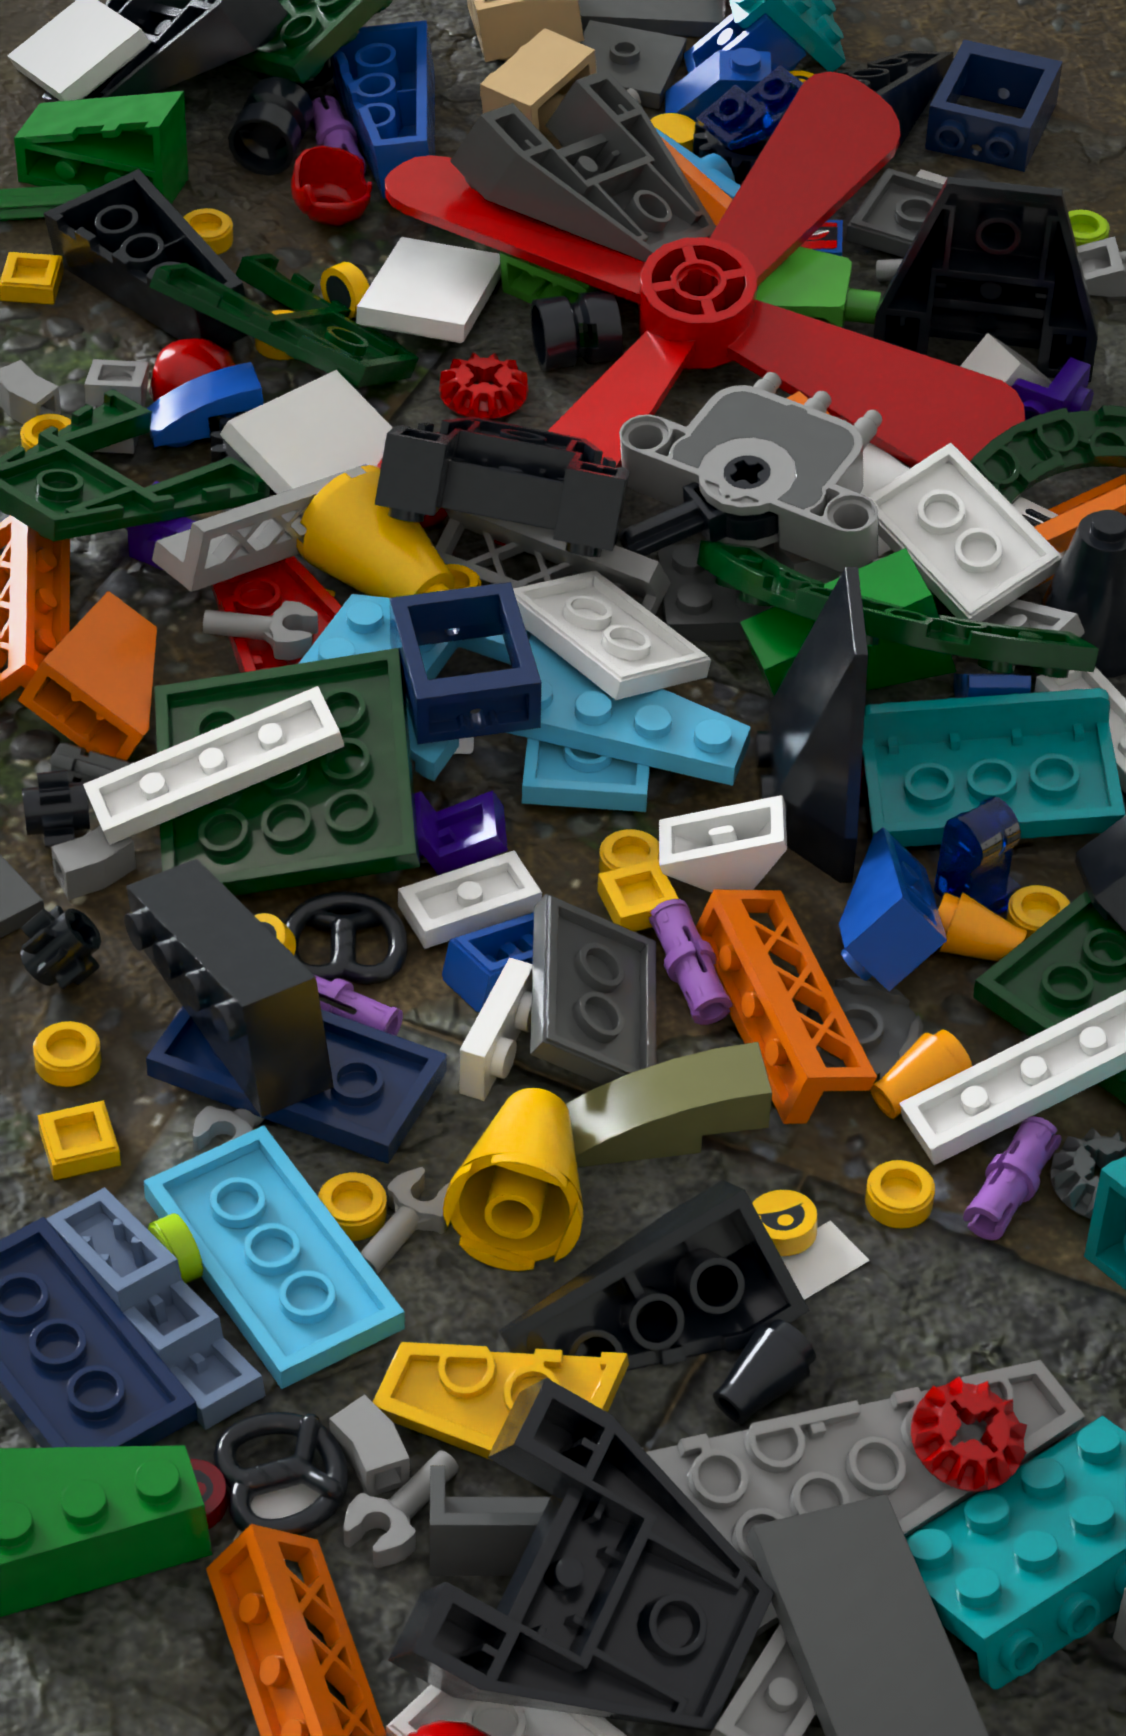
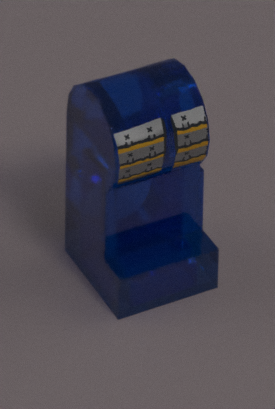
[934,796,1021,915]

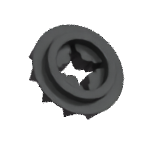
[1050,1127,1126,1219]

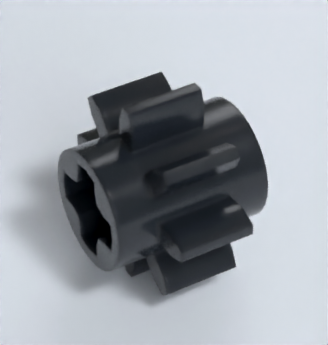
[22,770,90,847]
[20,905,101,989]

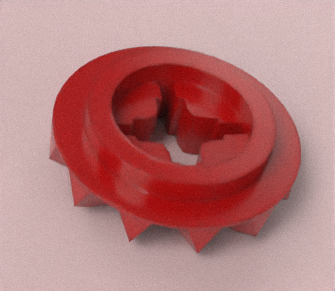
[439,353,528,419]
[911,1376,1027,1492]

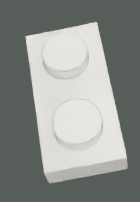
[398,850,542,949]
[459,957,533,1101]

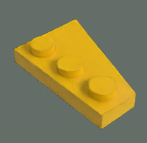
[373,1342,629,1461]

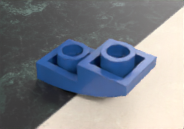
[147,362,264,447]

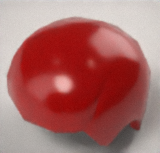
[291,146,373,226]
[149,338,235,402]

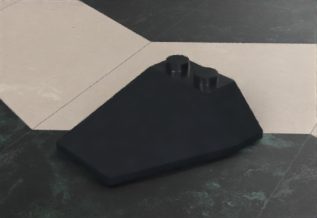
[873,177,1098,382]
[755,567,868,883]

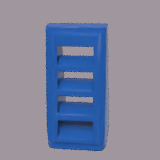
[442,912,534,1012]

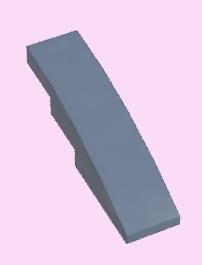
[46,1187,266,1430]

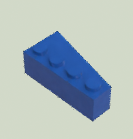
[330,20,435,199]

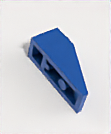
[839,827,947,992]

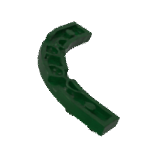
[928,405,1126,617]
[697,540,1099,678]

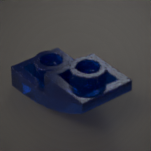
[696,65,803,150]

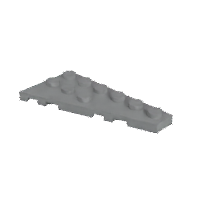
[642,1360,1085,1637]

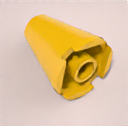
[296,465,455,598]
[443,1088,584,1271]

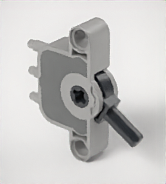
[619,372,882,572]

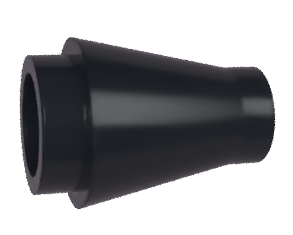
[713,1319,816,1424]

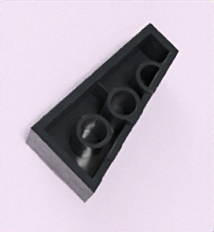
[44,169,248,348]
[124,858,334,1117]

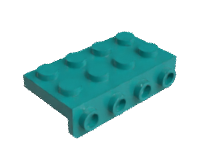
[729,0,846,72]
[862,688,1126,847]
[906,1415,1126,1689]

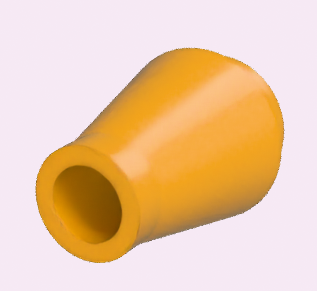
[938,892,1027,962]
[870,1029,972,1119]

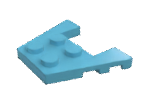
[298,594,531,781]

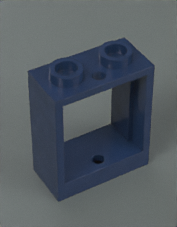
[925,40,1063,172]
[389,582,542,745]

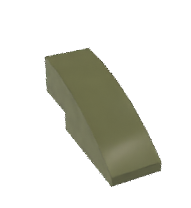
[566,1042,772,1168]

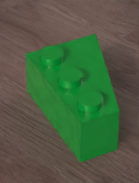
[14,91,189,204]
[740,548,956,698]
[0,1445,213,1617]

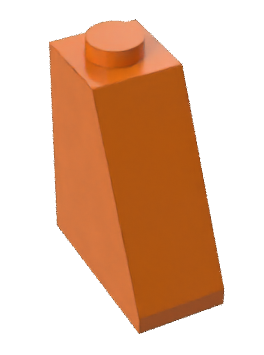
[18,591,157,761]

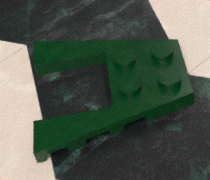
[149,253,419,390]
[0,389,270,542]

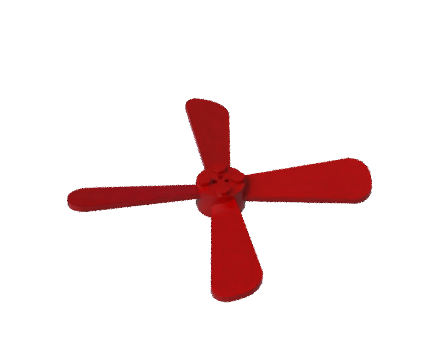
[385,71,1025,546]

